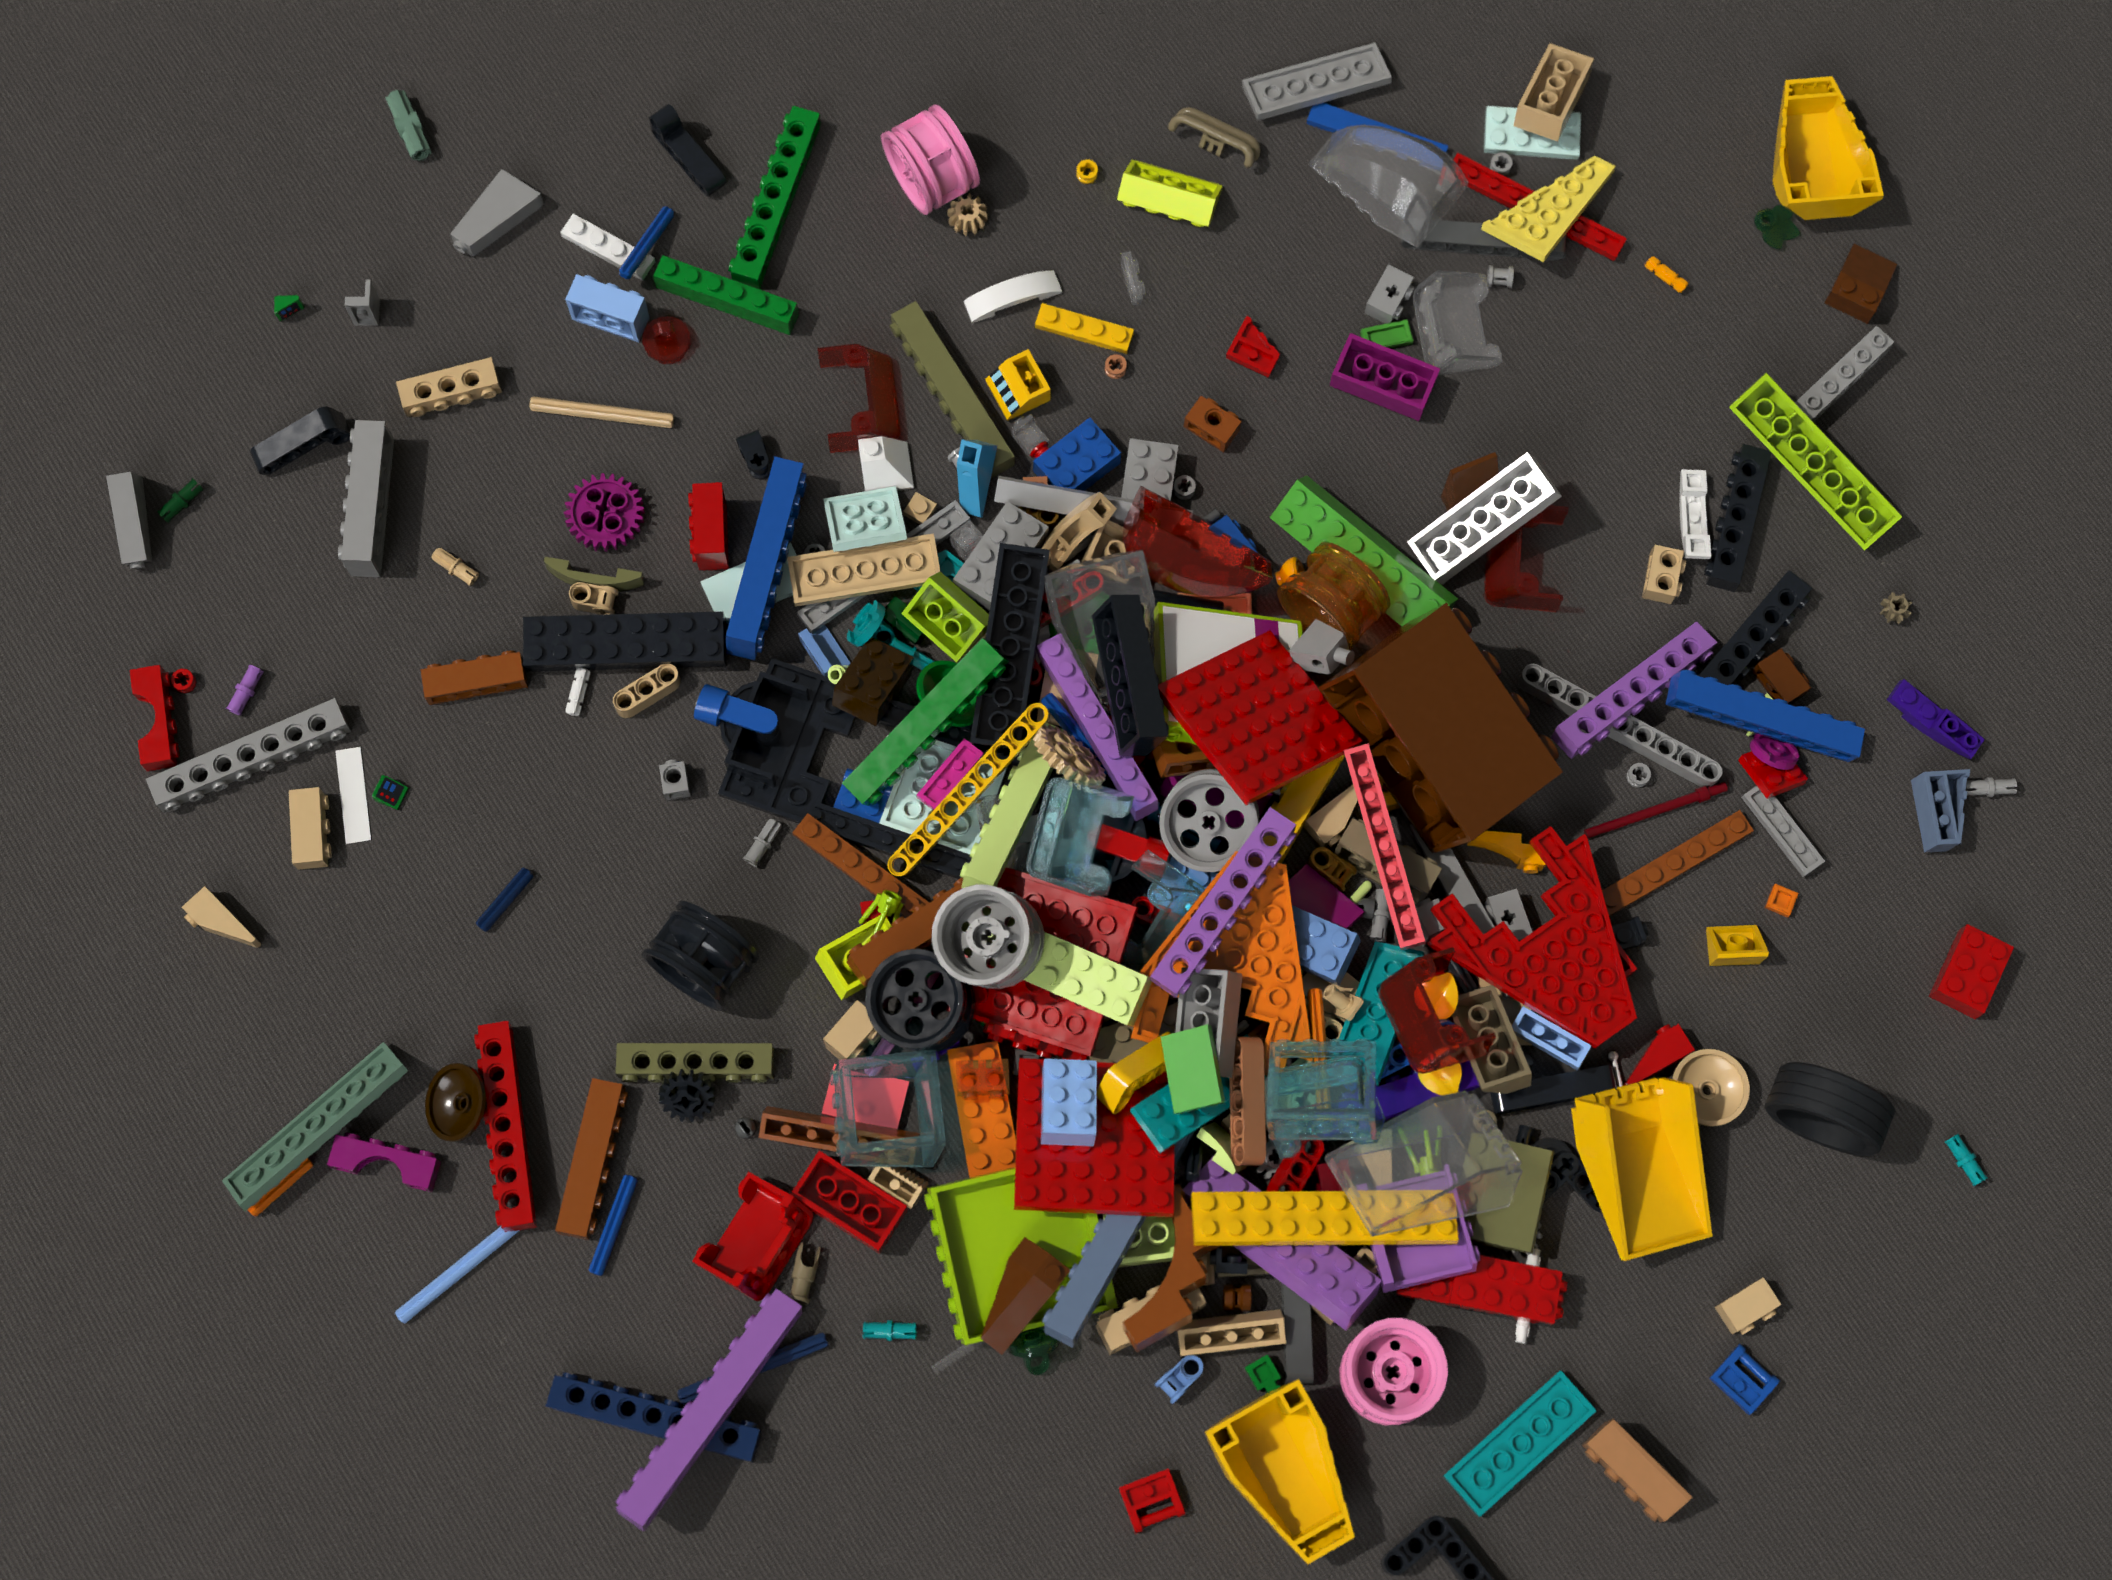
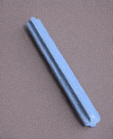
[395,1226,520,1323]

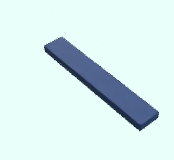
[1306,103,1448,169]

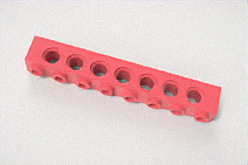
[1344,743,1426,951]

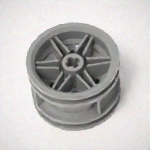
[932,885,1045,989]

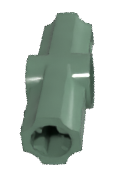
[386,90,431,161]

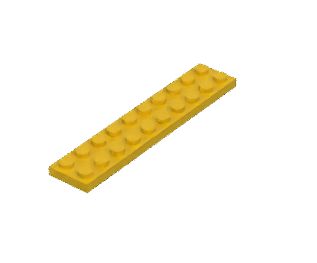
[1191,1191,1459,1246]

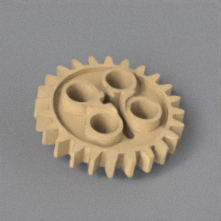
[1033,725,1106,790]

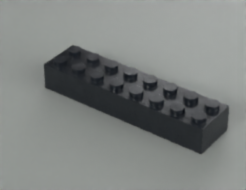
[970,543,1052,750]
[523,611,727,672]

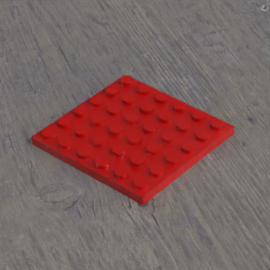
[1158,630,1363,806]
[946,867,1138,1057]
[1014,1058,1174,1217]

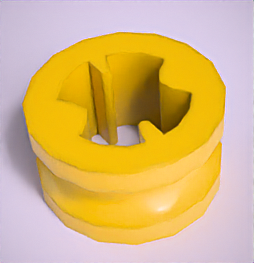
[1077,160,1098,184]

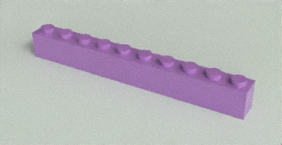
[616,1289,802,1532]

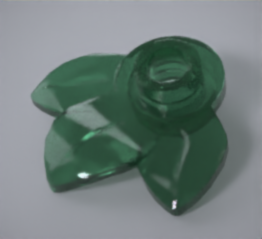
[1754,205,1800,249]

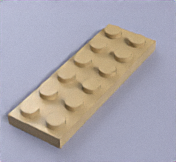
[787,533,940,607]

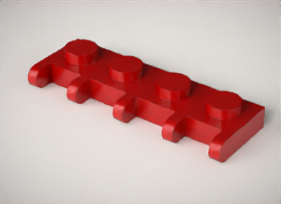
[983,1022,1087,1060]

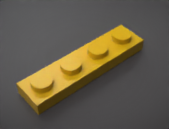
[1035,303,1134,354]

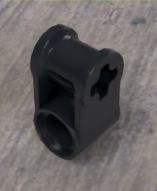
[736,430,771,480]

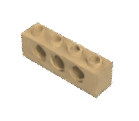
[396,357,502,417]

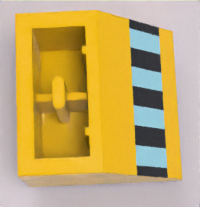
[985,349,1051,421]

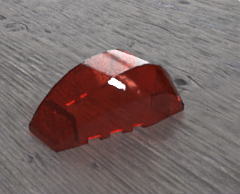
[1123,486,1272,597]

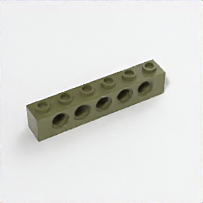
[616,1043,774,1083]

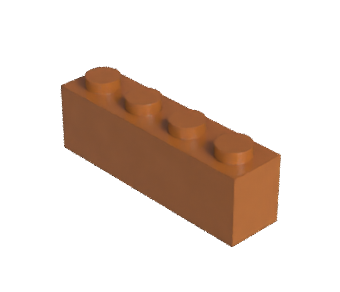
[420,650,528,705]

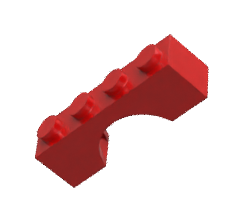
[130,665,180,771]

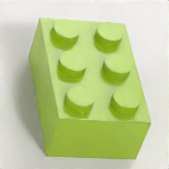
[901,571,989,663]

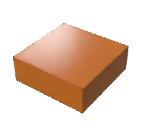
[1764,884,1799,918]

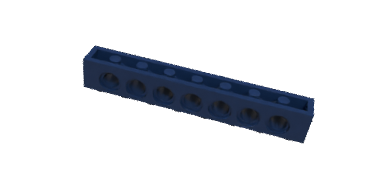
[546,1372,762,1463]

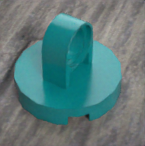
[847,600,895,647]

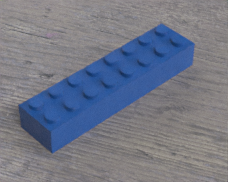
[726,456,807,660]

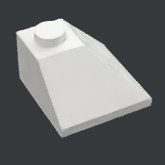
[858,436,914,491]

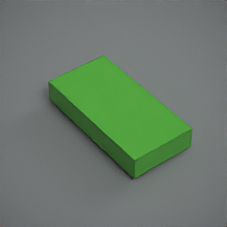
[1360,319,1413,349]

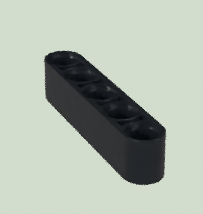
[1490,1065,1617,1115]

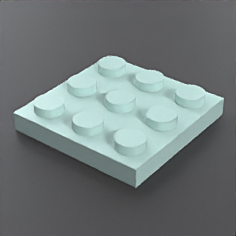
[823,486,907,552]

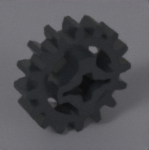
[658,1069,715,1122]

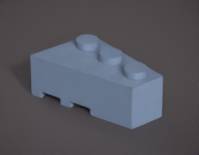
[1911,769,1970,853]

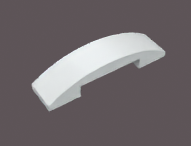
[964,270,1062,323]
[1680,469,1711,559]

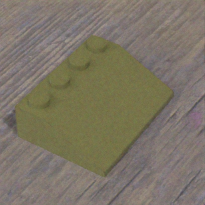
[1458,1134,1554,1254]

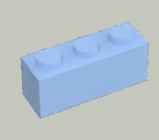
[1512,1006,1592,1071]

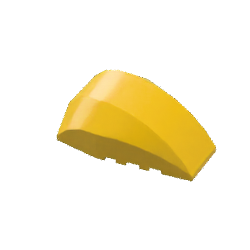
[1773,76,1884,220]
[1205,1379,1355,1564]

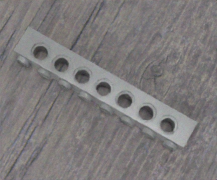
[146,698,351,812]

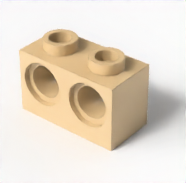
[1642,545,1686,604]

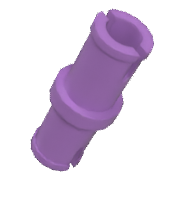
[226,665,264,716]

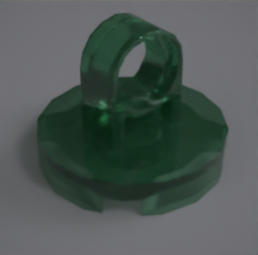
[1008,1327,1060,1375]

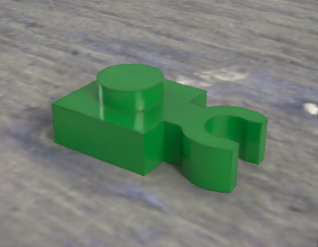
[1244,1354,1281,1394]

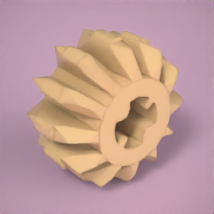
[947,194,988,236]

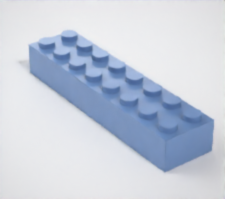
[1152,856,1361,986]

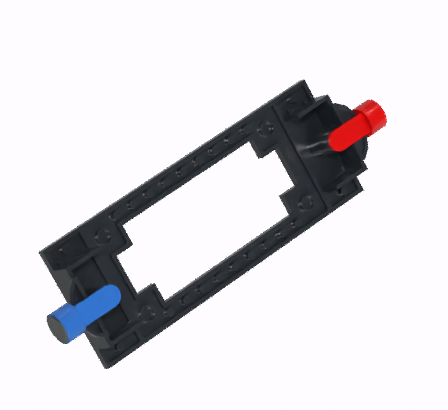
[694,658,1171,898]

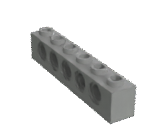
[1795,326,1894,422]

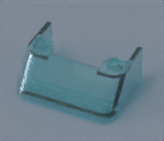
[1121,850,1205,966]

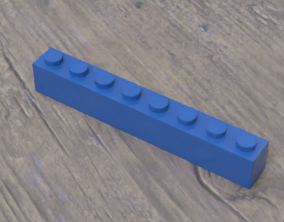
[1666,670,1865,762]

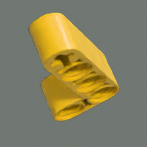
[1096,1031,1171,1114]

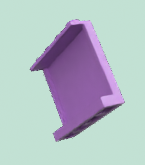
[1357,1165,1480,1293]

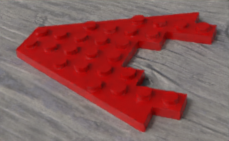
[1427,826,1637,1048]

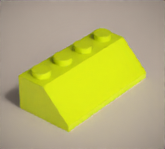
[1117,159,1223,227]

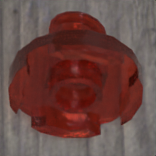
[642,316,691,364]

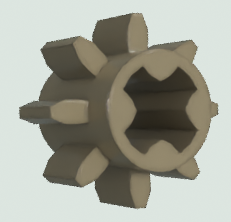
[1880,592,1912,624]

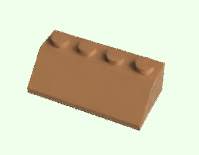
[1582,1419,1692,1523]

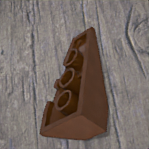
[980,1237,1070,1355]

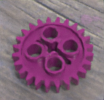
[564,473,645,552]

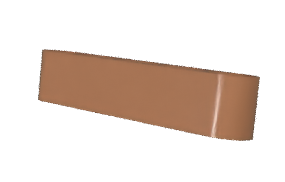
[1230,1037,1266,1166]

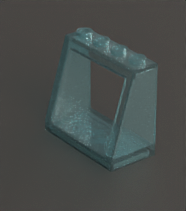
[1267,1039,1377,1140]
[830,1050,946,1167]

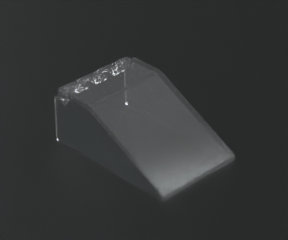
[1324,1091,1523,1236]

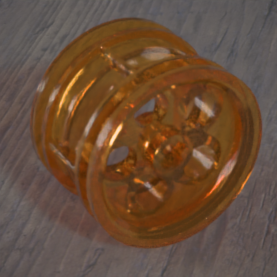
[1277,542,1390,650]

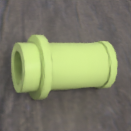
[828,665,849,684]

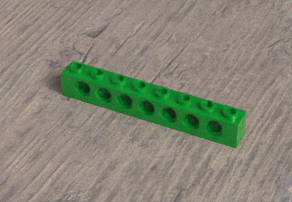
[728,106,821,289]

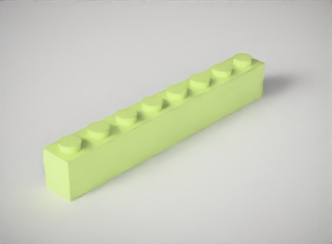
[960,720,1063,888]

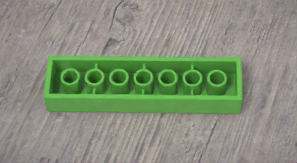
[1270,475,1458,626]

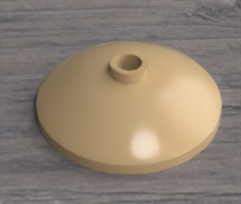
[1672,1049,1750,1126]

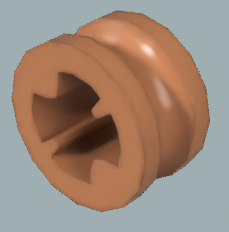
[1105,354,1127,379]

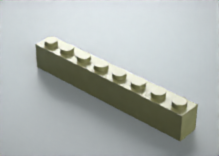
[890,301,1015,478]

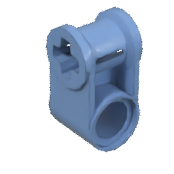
[1154,1355,1203,1404]

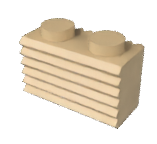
[867,1160,929,1209]

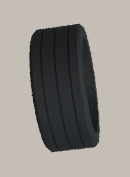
[1765,1062,1895,1156]

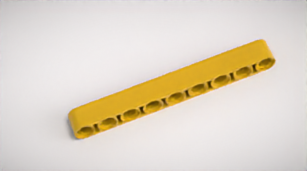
[887,703,1050,876]

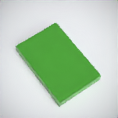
[1161,1024,1225,1114]

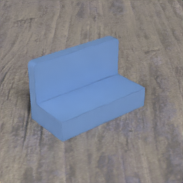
[798,625,850,677]

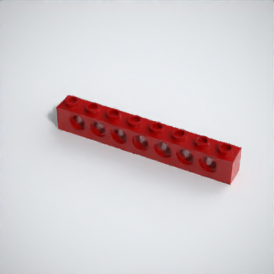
[474,1021,537,1232]

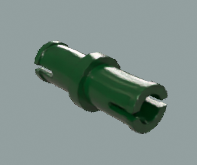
[157,478,204,523]

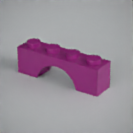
[327,1132,441,1192]

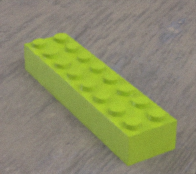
[1729,372,1902,551]

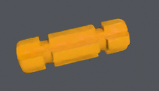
[1645,257,1688,293]

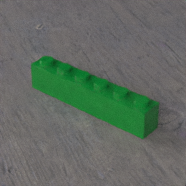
[653,255,799,335]

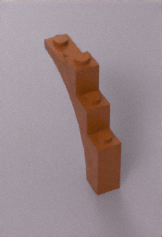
[1123,1183,1220,1353]

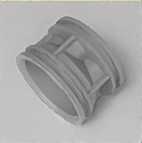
[1159,769,1259,872]

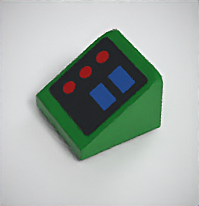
[274,295,304,321]
[372,775,409,811]

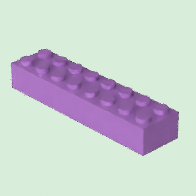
[1183,1156,1382,1331]

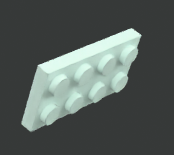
[1484,106,1581,160]

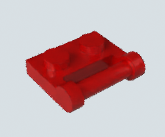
[1119,1468,1185,1534]

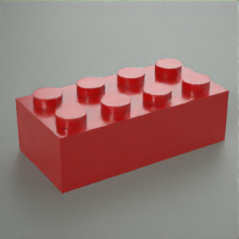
[790,1150,908,1254]

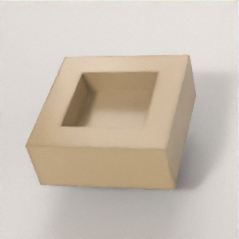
[903,492,937,524]

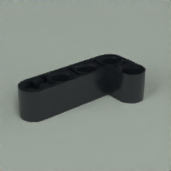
[649,104,727,197]
[250,406,350,475]

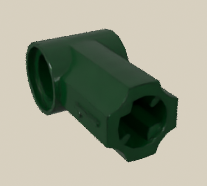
[883,597,926,646]

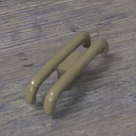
[1168,107,1261,168]

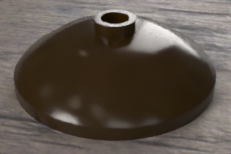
[425,1063,486,1142]

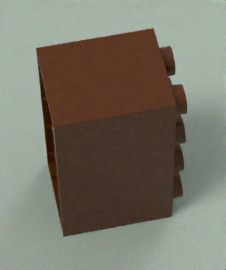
[1318,602,1563,854]

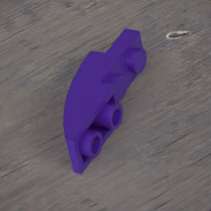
[1887,679,1985,759]

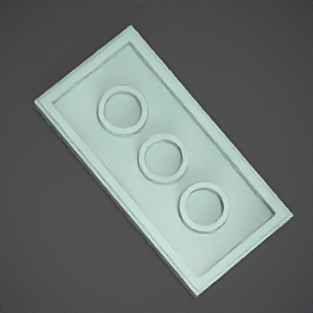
[700,543,797,624]

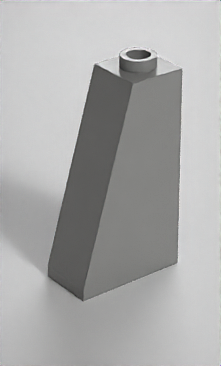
[450,169,544,257]
[106,472,152,569]

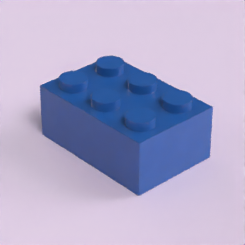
[1033,418,1121,491]

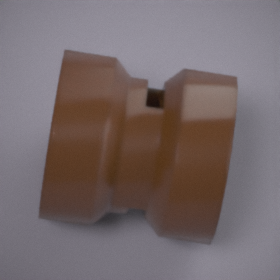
[1223,1284,1251,1311]

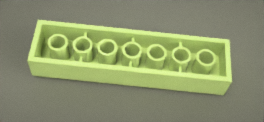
[962,907,1152,1027]

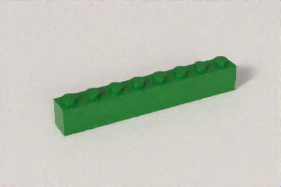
[842,638,1009,806]

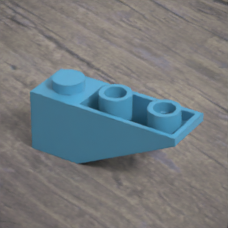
[957,439,997,518]

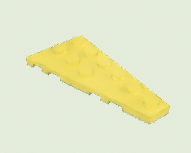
[1481,156,1615,262]

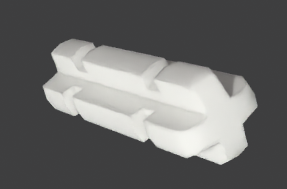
[565,668,590,716]

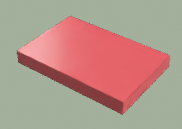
[821,1064,909,1129]

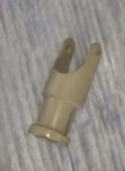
[787,1242,821,1305]

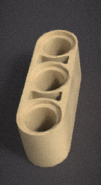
[613,664,681,718]

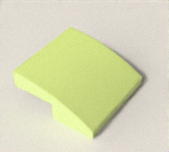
[1196,1122,1247,1175]

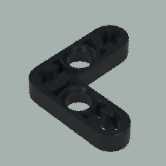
[1544,1150,1602,1213]

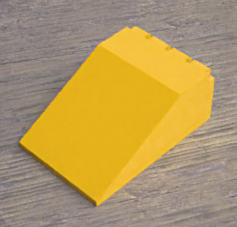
[1571,1077,1713,1261]

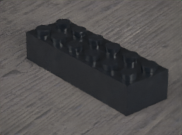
[1092,594,1169,756]

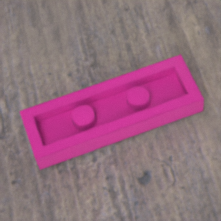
[916,738,984,810]

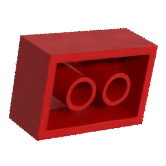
[688,482,729,571]
[1929,924,2014,1019]

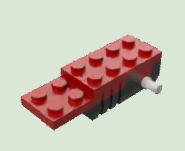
[1395,1248,1567,1344]

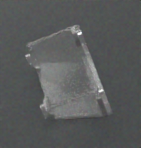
[1413,270,1503,375]

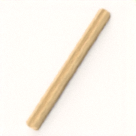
[530,396,674,428]

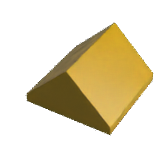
[1706,925,1769,966]

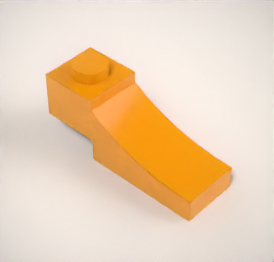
[1467,831,1546,874]

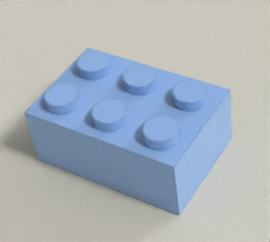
[565,274,650,342]
[1041,1059,1097,1146]

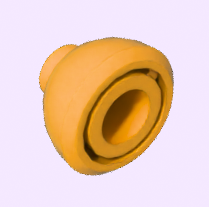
[1275,557,1306,591]

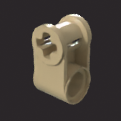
[569,582,619,615]

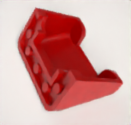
[692,1172,813,1301]

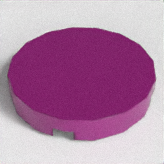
[1750,733,1799,770]

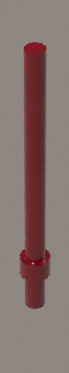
[1584,782,1728,839]

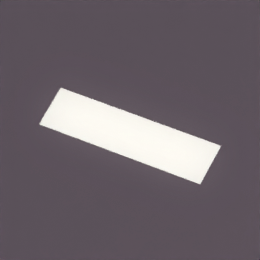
[336,747,371,844]

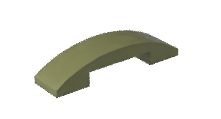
[544,557,645,592]

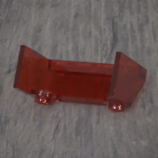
[817,344,901,453]
[1484,505,1569,612]
[1378,947,1496,1074]

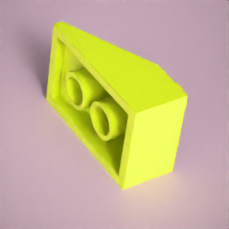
[815,915,892,1001]

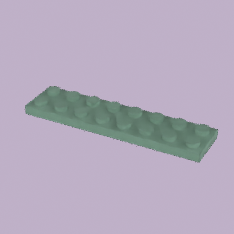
[222,1042,408,1211]

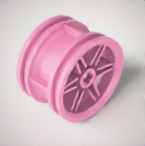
[881,104,980,215]
[1340,1318,1448,1426]

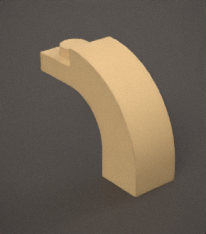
[1041,492,1117,572]

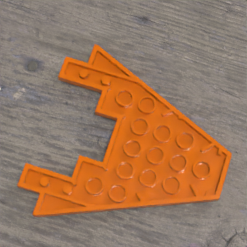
[1131,851,1313,1080]

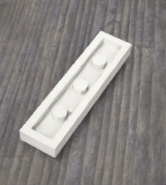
[560,214,655,281]

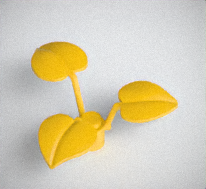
[1397,972,1462,1096]

